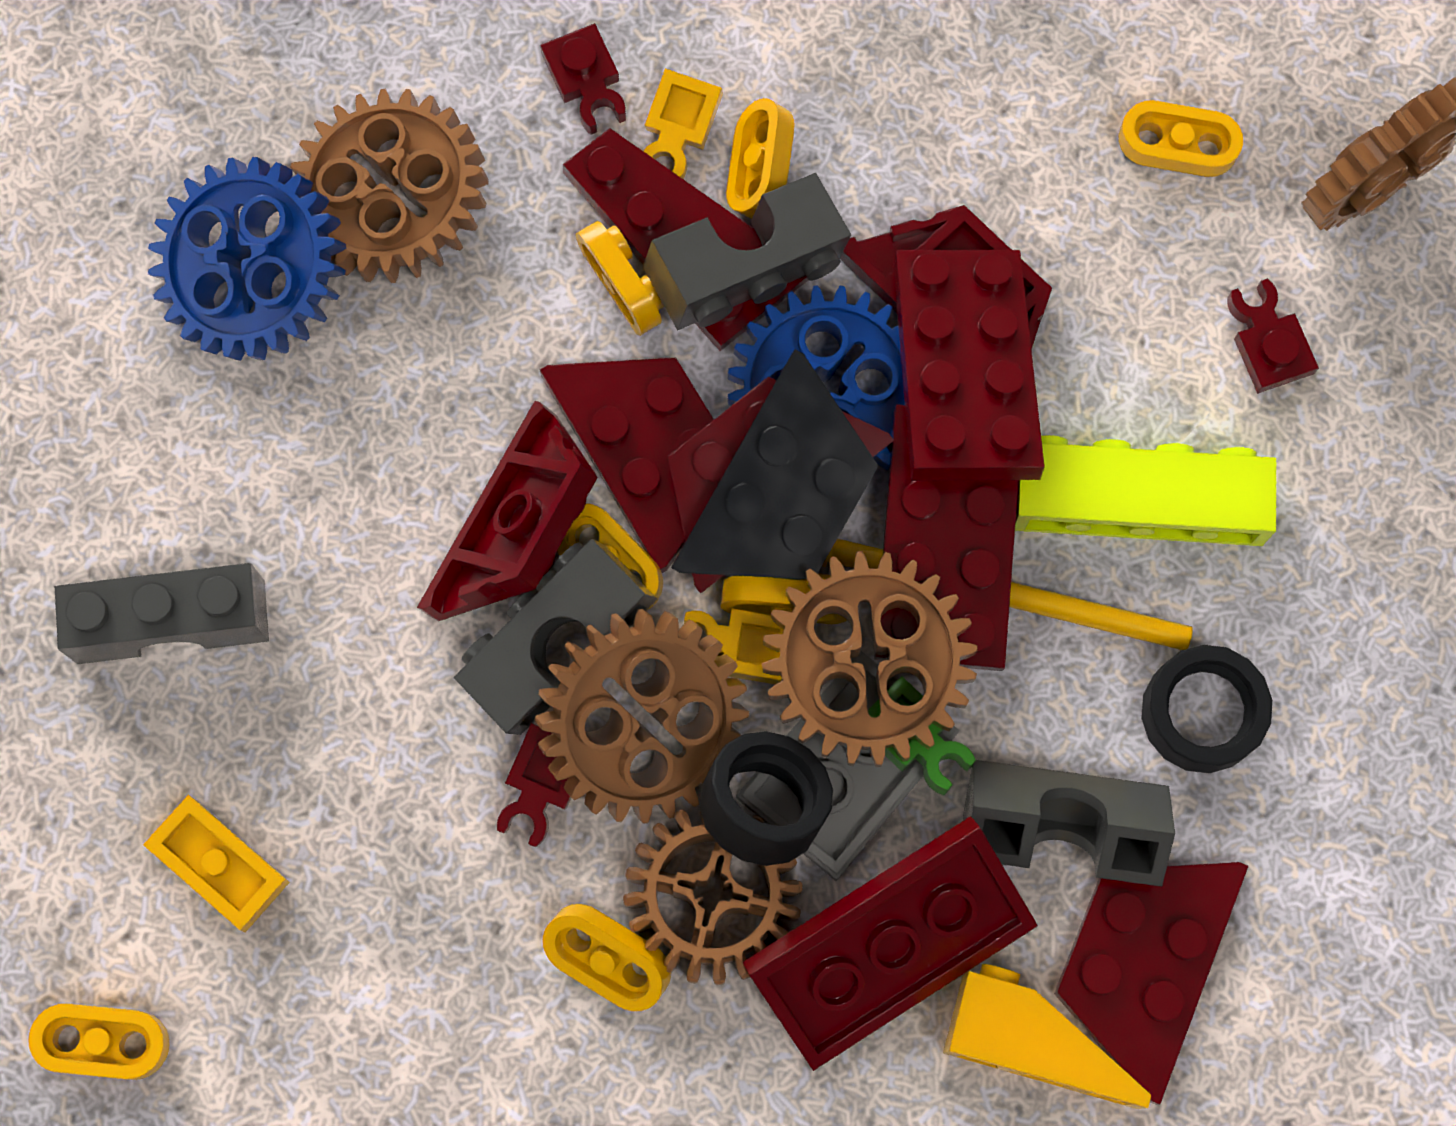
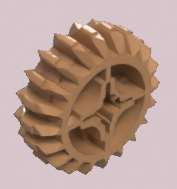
[623,809,803,986]

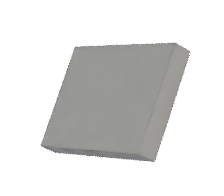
[736,651,960,881]

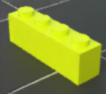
[1015,435,1276,546]

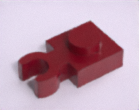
[540,23,626,135]
[1227,278,1319,394]
[497,723,571,847]

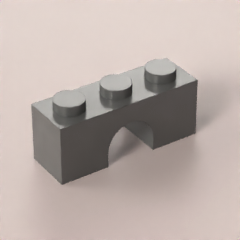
[643,173,851,331]
[453,538,657,735]
[54,563,269,664]
[963,760,1175,886]

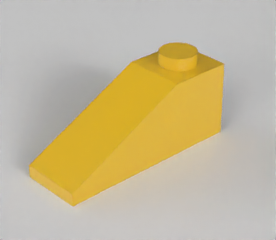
[943,964,1151,1109]

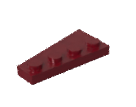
[563,128,809,351]

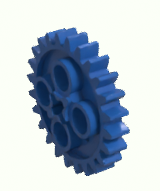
[148,157,346,361]
[727,285,905,471]

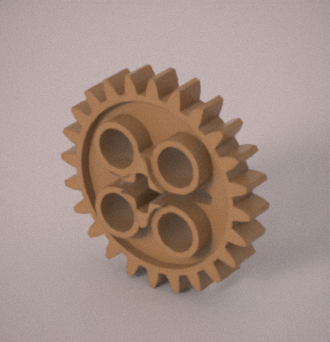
[1301,77,1456,231]
[290,88,489,283]
[762,551,978,767]
[535,609,749,824]

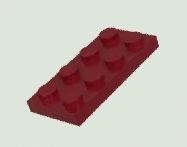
[893,250,1045,481]
[874,404,1019,671]
[743,816,1038,1071]

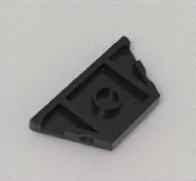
[671,349,878,579]

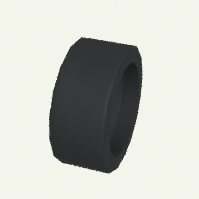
[1141,645,1273,773]
[699,731,833,866]

